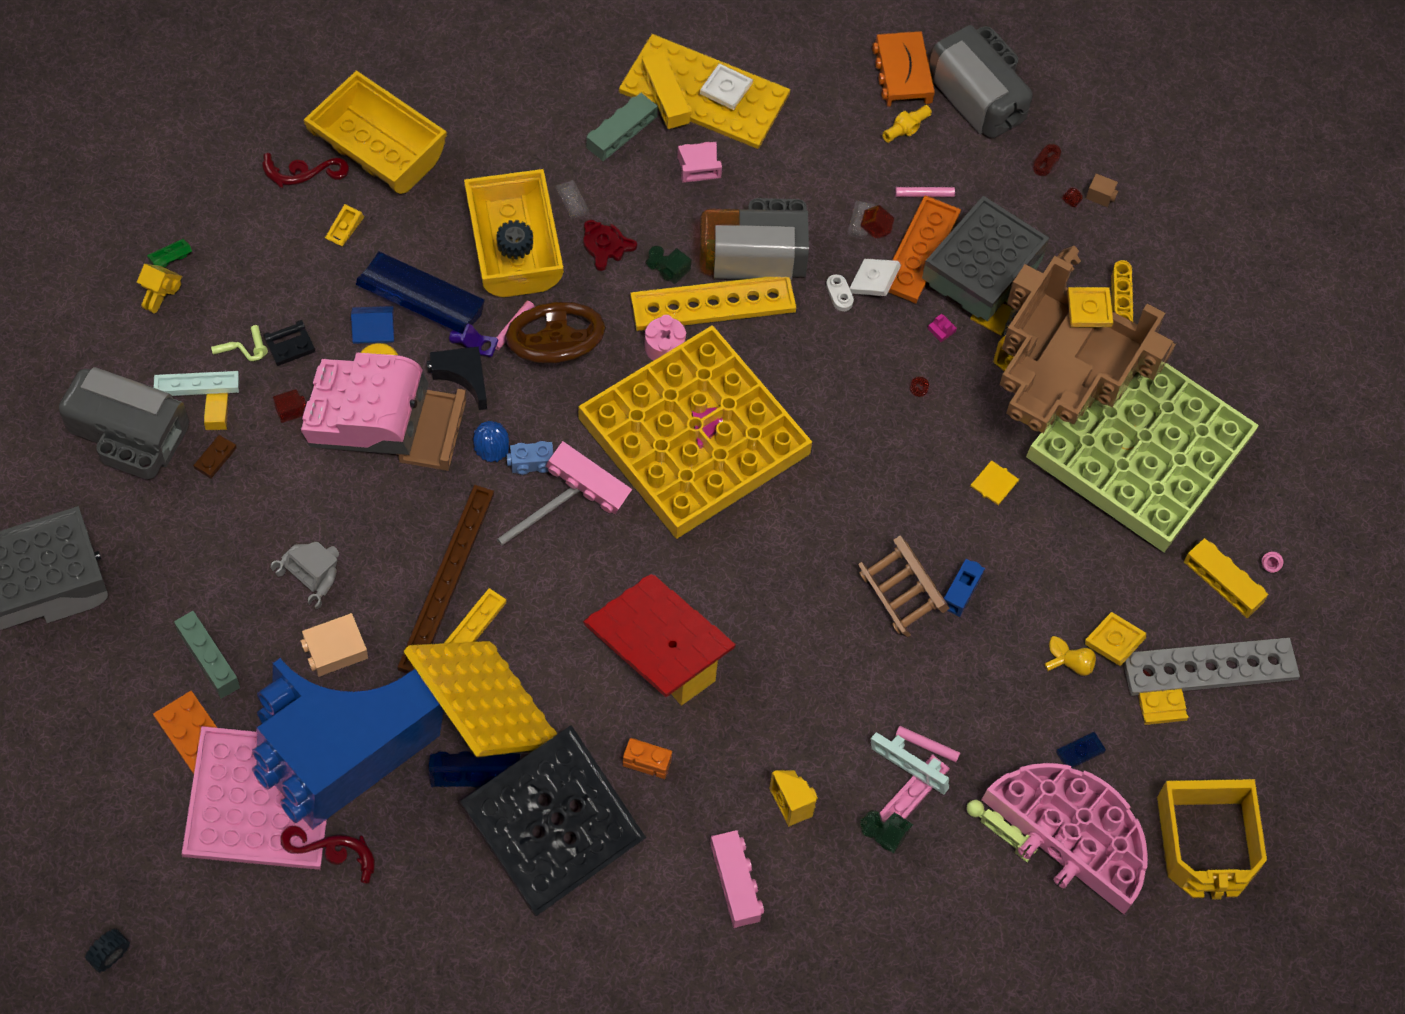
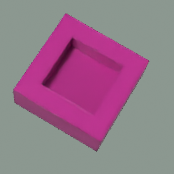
[928,314,957,342]

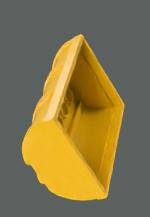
[304,70,447,194]
[464,169,564,297]

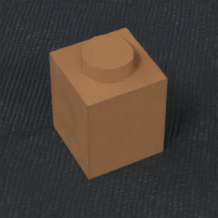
[1086,174,1119,207]

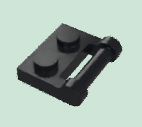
[263,320,315,366]

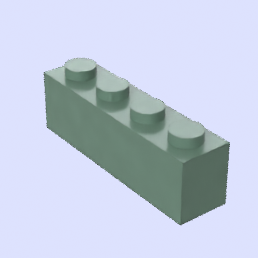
[586,93,658,161]
[174,611,240,699]

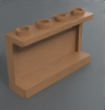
[396,389,467,471]

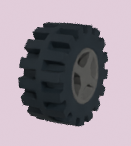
[497,220,533,259]
[85,929,130,973]

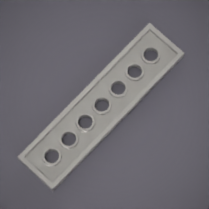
[1123,638,1300,696]

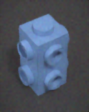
[507,441,553,475]

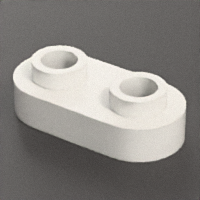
[826,274,854,311]

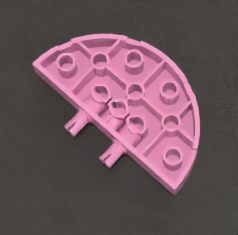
[982,763,1148,914]

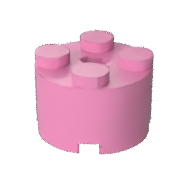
[645,315,686,361]

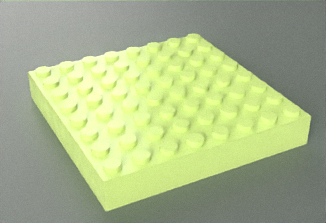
[1026,363,1259,553]

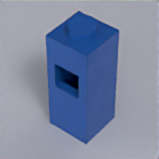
[944,559,985,617]

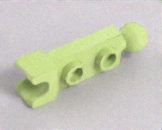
[967,800,1038,862]

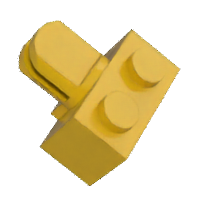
[137,264,182,313]

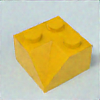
[769,770,817,827]

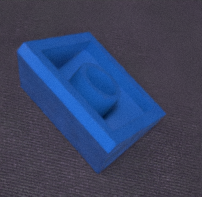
[351,306,394,344]

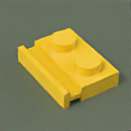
[1138,689,1189,725]

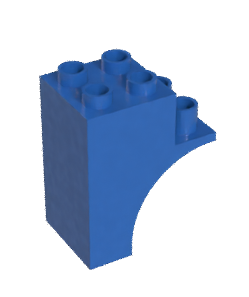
[252,658,444,830]

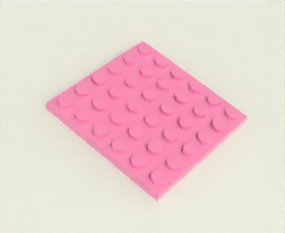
[182,727,327,870]

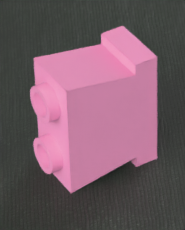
[677,142,722,182]

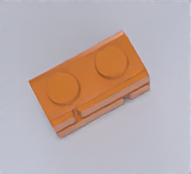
[623,738,673,779]

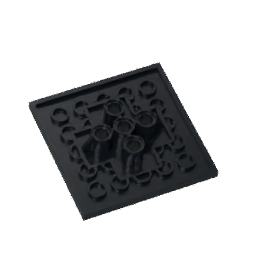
[459,725,646,916]

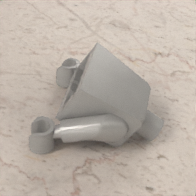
[271,542,339,609]

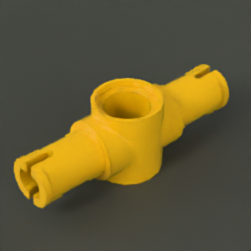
[882,105,932,143]

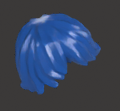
[474,421,509,462]

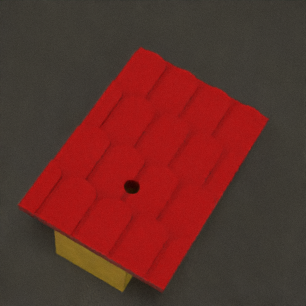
[584,574,736,706]

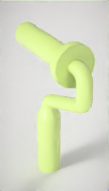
[211,325,268,361]

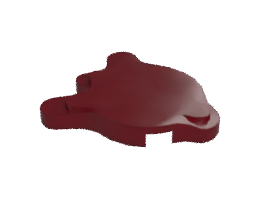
[583,220,637,271]

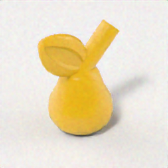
[1044,636,1096,676]

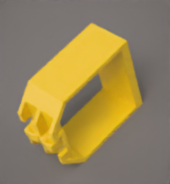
[1157,779,1267,900]

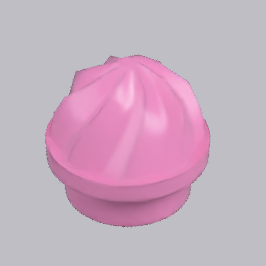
[1262,551,1283,573]

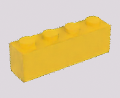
[642,52,692,129]
[1184,538,1269,618]

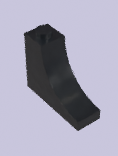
[426,347,487,410]

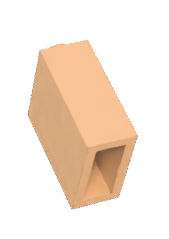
[300,613,368,677]

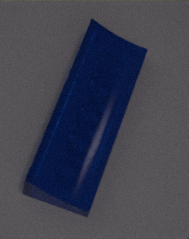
[356,251,485,334]

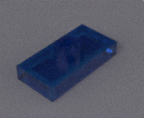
[1056,732,1106,768]

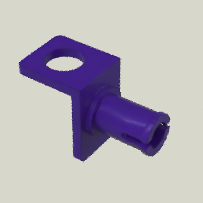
[449,324,498,357]

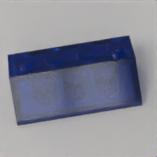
[429,751,521,787]

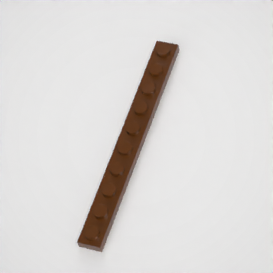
[398,485,494,674]

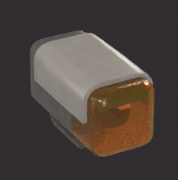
[699,198,809,280]

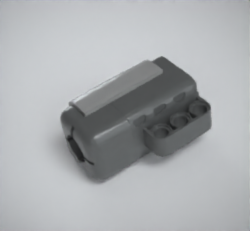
[929,25,1033,138]
[59,367,189,479]

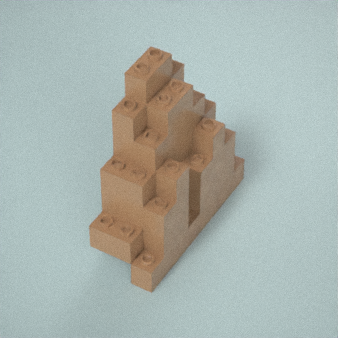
[1000,256,1176,434]

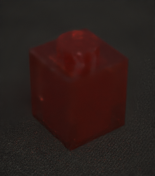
[861,205,894,238]
[273,389,306,423]

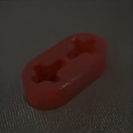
[1033,144,1061,176]

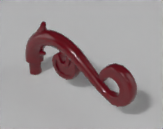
[262,153,349,188]
[280,826,375,884]

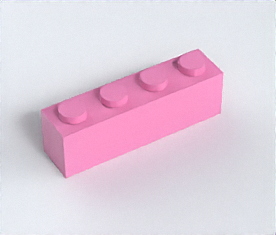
[545,441,632,514]
[710,830,764,928]

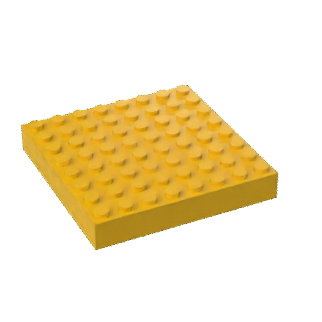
[579,325,812,539]

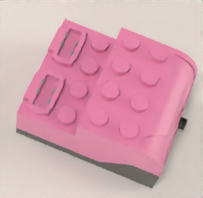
[301,353,429,455]

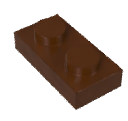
[193,435,237,479]

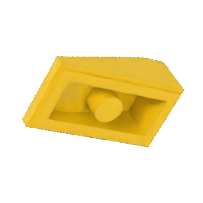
[325,204,364,247]
[204,393,228,430]

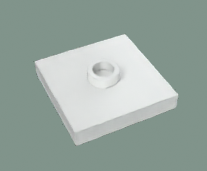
[700,63,753,110]
[849,259,901,296]

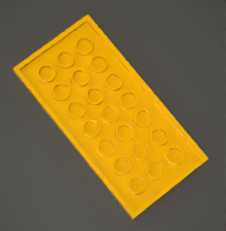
[619,34,790,149]

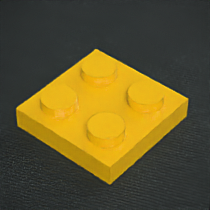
[1067,287,1113,327]
[1085,612,1146,666]

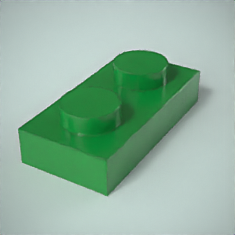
[147,239,192,267]

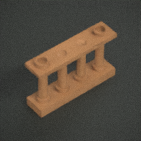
[858,535,950,637]

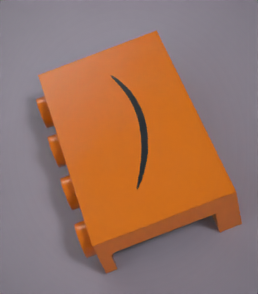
[872,31,934,107]

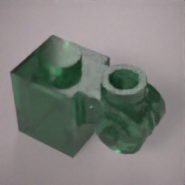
[646,246,692,284]
[861,810,913,853]

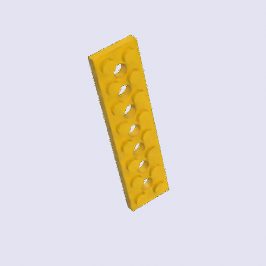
[630,277,796,331]

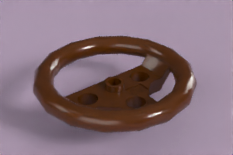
[505,302,606,363]

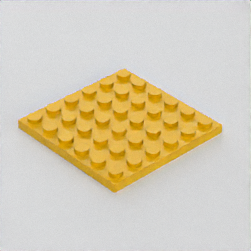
[403,641,557,757]

